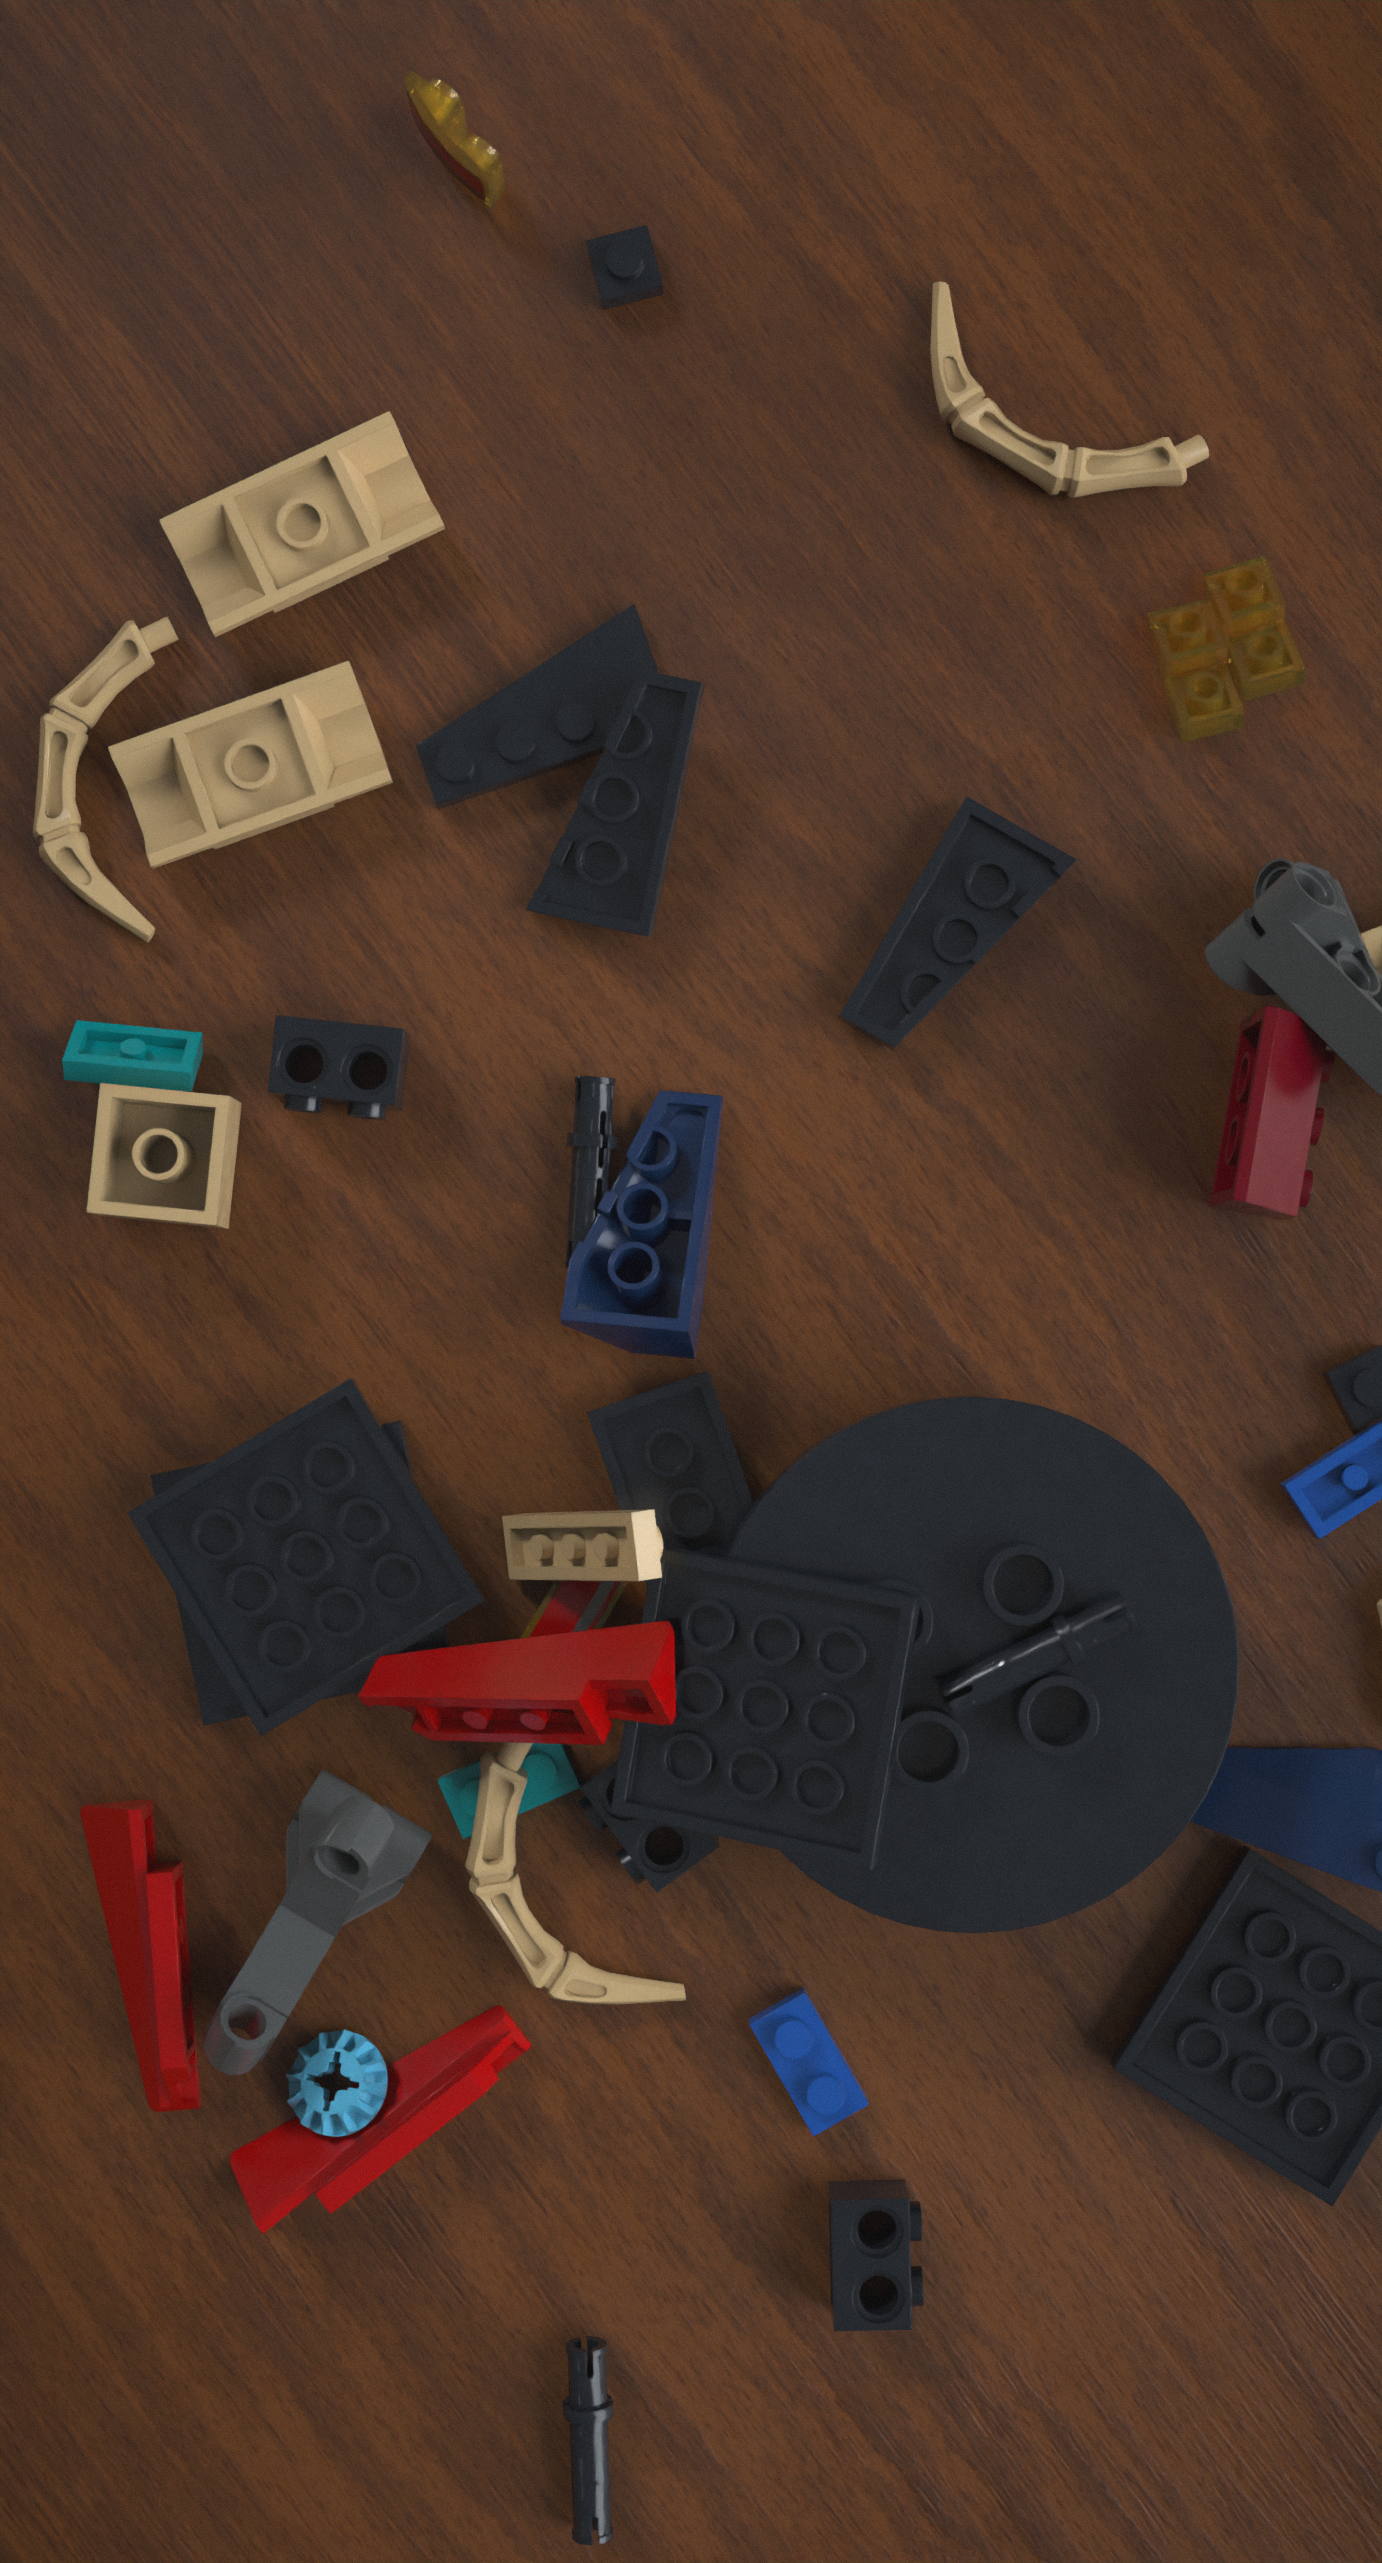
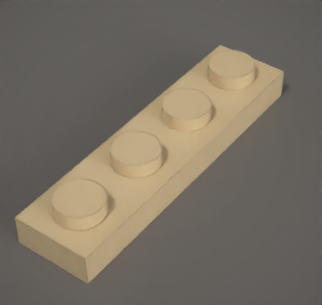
[502,1509,663,1581]

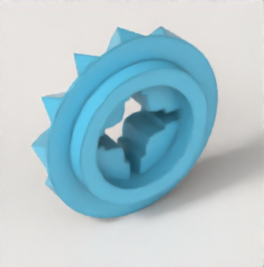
[286,2030,388,2137]

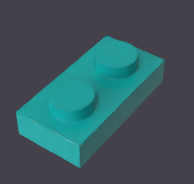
[62,1020,204,1092]
[437,1743,581,1839]

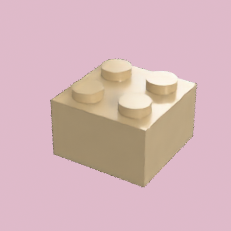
[87,1083,242,1229]

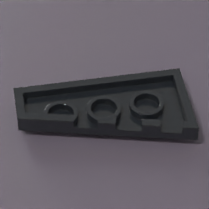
[416,604,658,810]
[526,670,705,937]
[838,796,1076,1050]

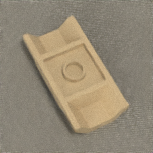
[159,411,445,637]
[108,661,393,869]

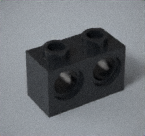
[268,1015,410,1120]
[579,1751,720,1893]
[828,2180,924,2331]

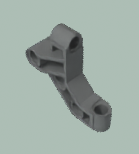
[1205,858,1382,1095]
[204,1769,433,2075]

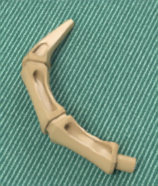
[930,281,1209,498]
[32,617,179,943]
[465,1742,686,2004]

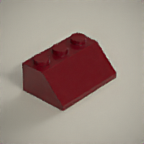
[1209,1006,1335,1220]

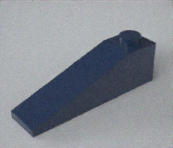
[560,1090,723,1359]
[1190,1746,1382,1892]

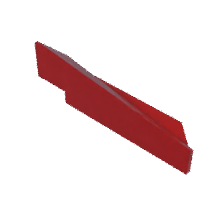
[80,1799,201,2112]

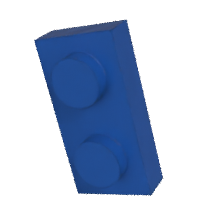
[1279,1418,1382,1539]
[749,1987,869,2137]

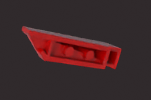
[358,1621,676,1745]
[230,2005,532,2234]

